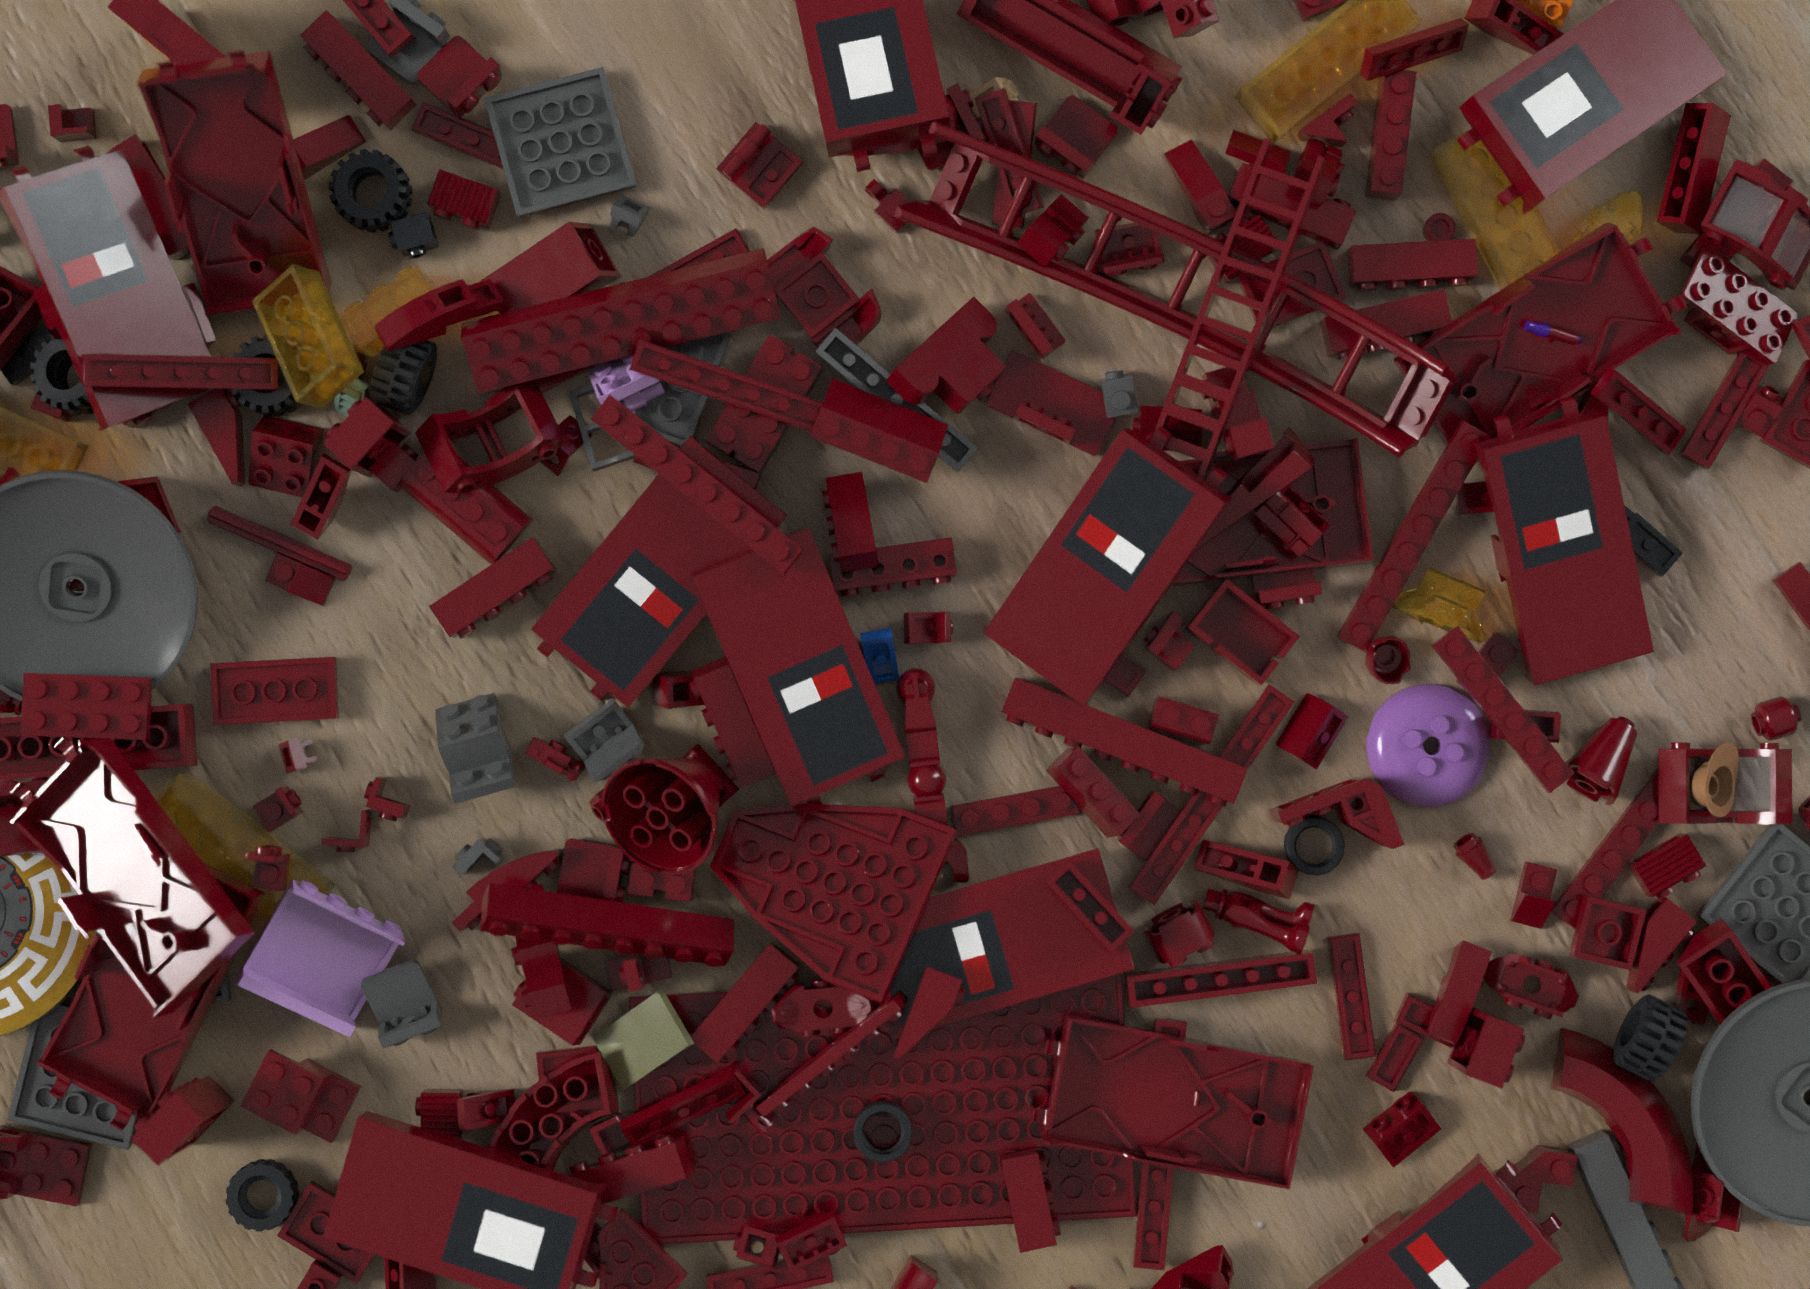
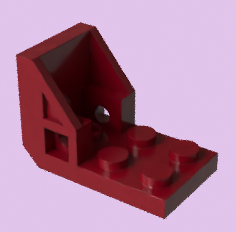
[1269,777,1404,849]
[0,1126,92,1207]

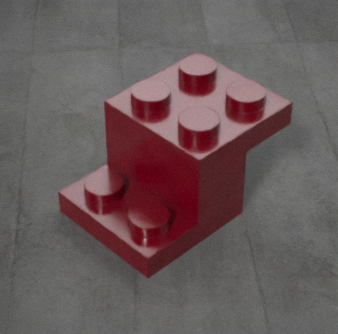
[240,1049,362,1143]

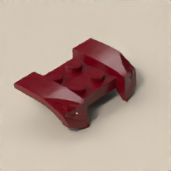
[767,227,882,349]

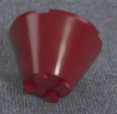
[602,755,722,875]

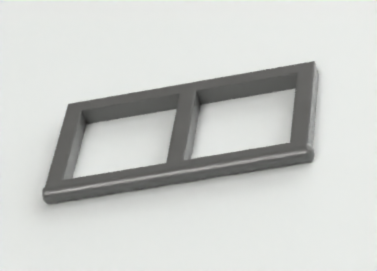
[569,384,637,472]

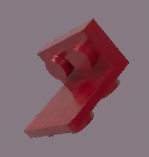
[248,415,324,497]

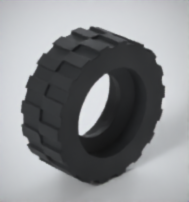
[225,1159,299,1232]

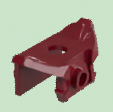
[1484,953,1579,1020]
[772,979,874,1036]
[1683,1143,1743,1241]

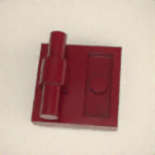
[716,122,803,210]

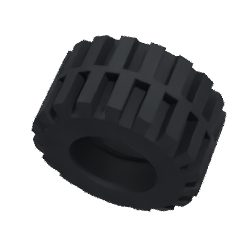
[329,149,413,233]
[30,334,93,415]
[231,335,313,416]
[370,340,437,415]
[1613,994,1687,1082]

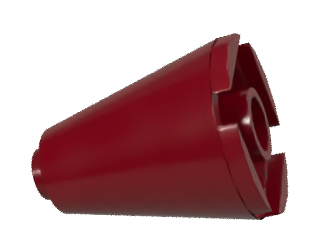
[1566,716,1637,805]

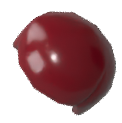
[1365,636,1411,684]

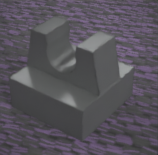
[610,195,650,237]

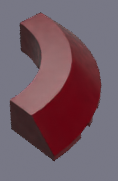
[1551,1028,1694,1215]
[488,1052,620,1171]

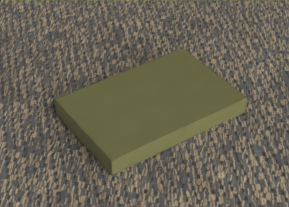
[592,990,694,1091]

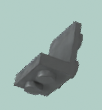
[367,0,451,84]
[563,698,644,783]
[361,960,442,1049]

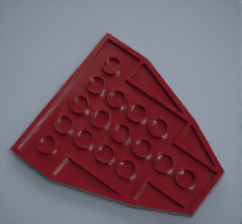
[710,804,957,1004]

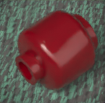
[1751,697,1801,741]

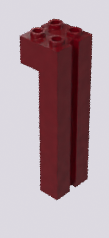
[957,0,1183,135]

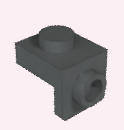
[1098,370,1138,418]
[453,838,505,875]

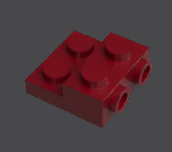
[1569,895,1647,970]

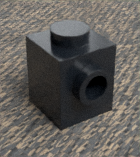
[388,212,440,259]

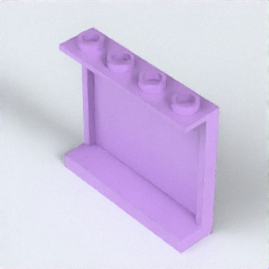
[237,879,406,1037]

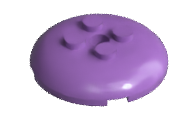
[1366,684,1490,807]

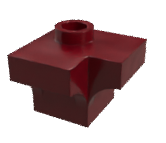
[1144,611,1195,671]

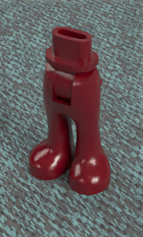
[1203,889,1315,954]

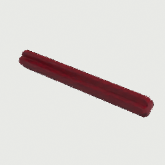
[207,506,352,581]

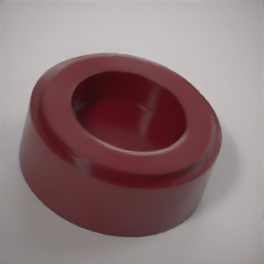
[1423,213,1456,241]

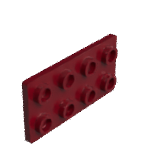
[1680,246,1798,364]
[986,350,1115,457]

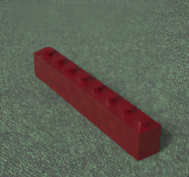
[1001,677,1248,807]
[480,883,734,967]

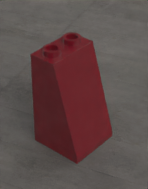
[481,222,621,314]

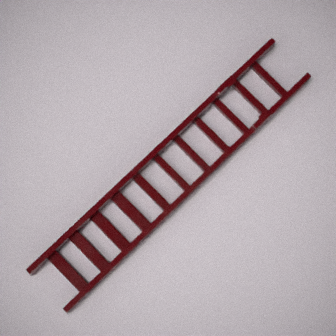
[1153,138,1326,480]

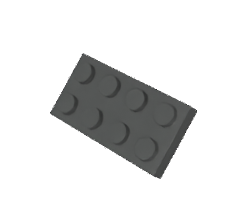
[635,332,732,446]

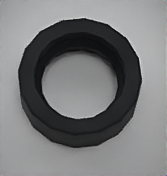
[1283,816,1345,876]
[853,1100,913,1163]

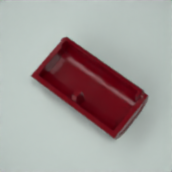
[399,452,533,564]

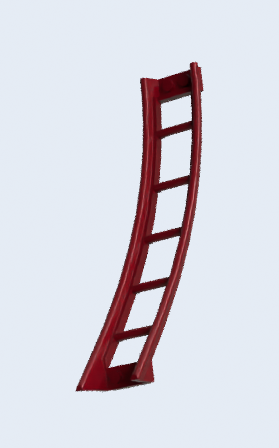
[893,121,1456,458]

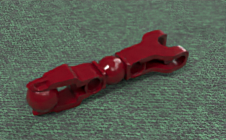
[896,668,969,883]

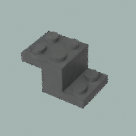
[435,693,515,804]

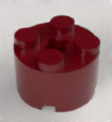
[1142,899,1215,968]

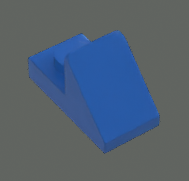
[860,628,899,684]

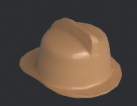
[1690,742,1739,817]

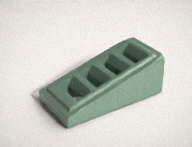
[334,370,371,417]

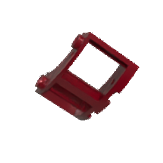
[415,381,566,494]

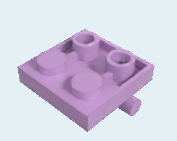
[588,355,665,412]

